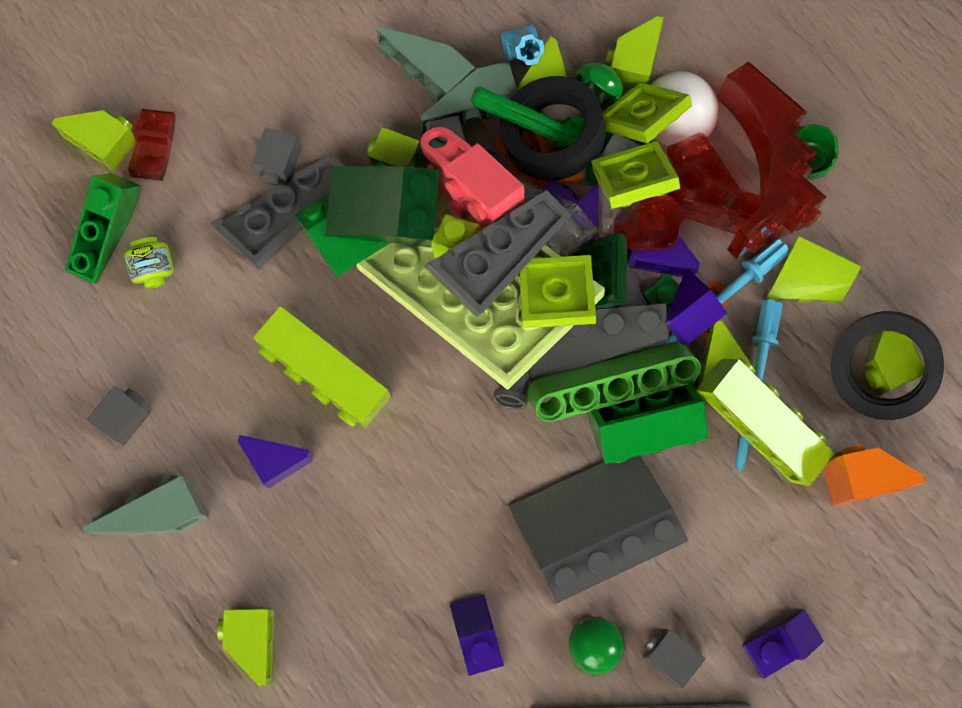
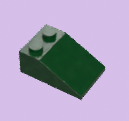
[326,166,439,247]

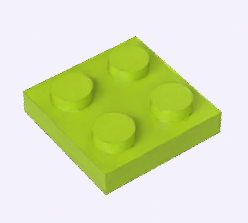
[602,82,692,143]
[591,141,680,209]
[520,255,596,328]

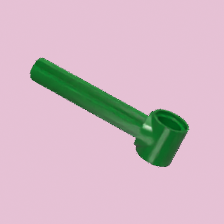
[470,86,585,151]

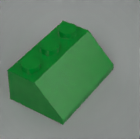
[295,161,390,277]
[587,383,709,464]

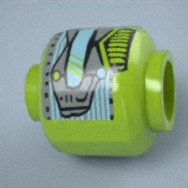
[124,237,174,289]

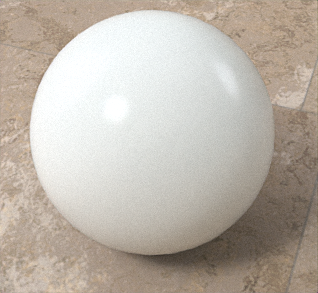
[650,71,719,148]

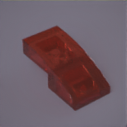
[128,108,176,181]

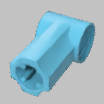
[501,24,545,65]

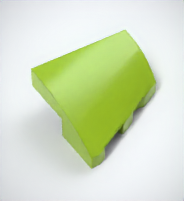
[765,236,861,303]

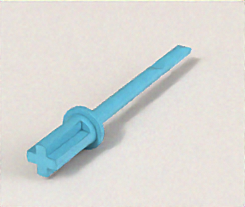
[666,238,789,344]
[735,299,783,472]

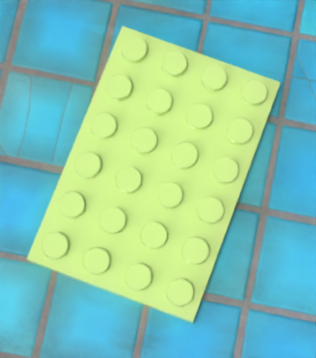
[356,193,605,390]

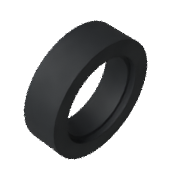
[500,76,606,181]
[831,311,944,420]

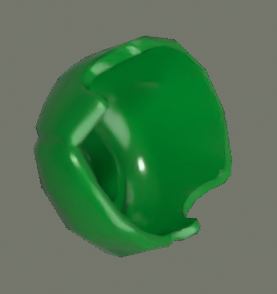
[573,62,623,106]
[787,124,839,180]
[568,616,624,677]

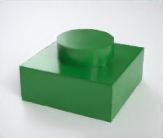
[643,273,679,316]

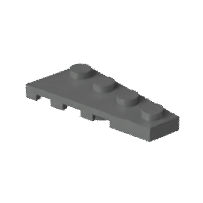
[211,153,345,270]
[424,190,572,318]
[530,303,669,384]

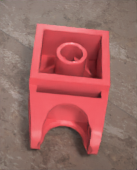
[420,127,525,229]

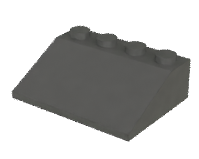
[508,456,689,604]

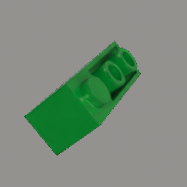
[65,173,141,284]

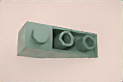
[376,26,475,102]
[420,61,517,134]
[83,475,208,535]

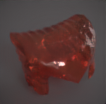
[613,195,686,253]

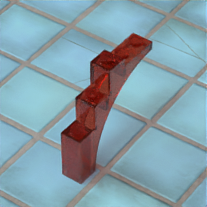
[717,61,827,259]

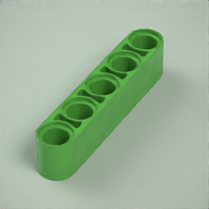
[527,342,701,422]

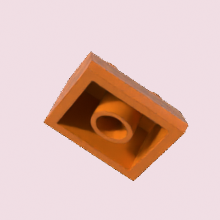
[823,444,926,506]

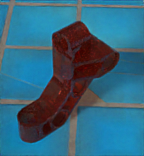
[657,132,820,244]

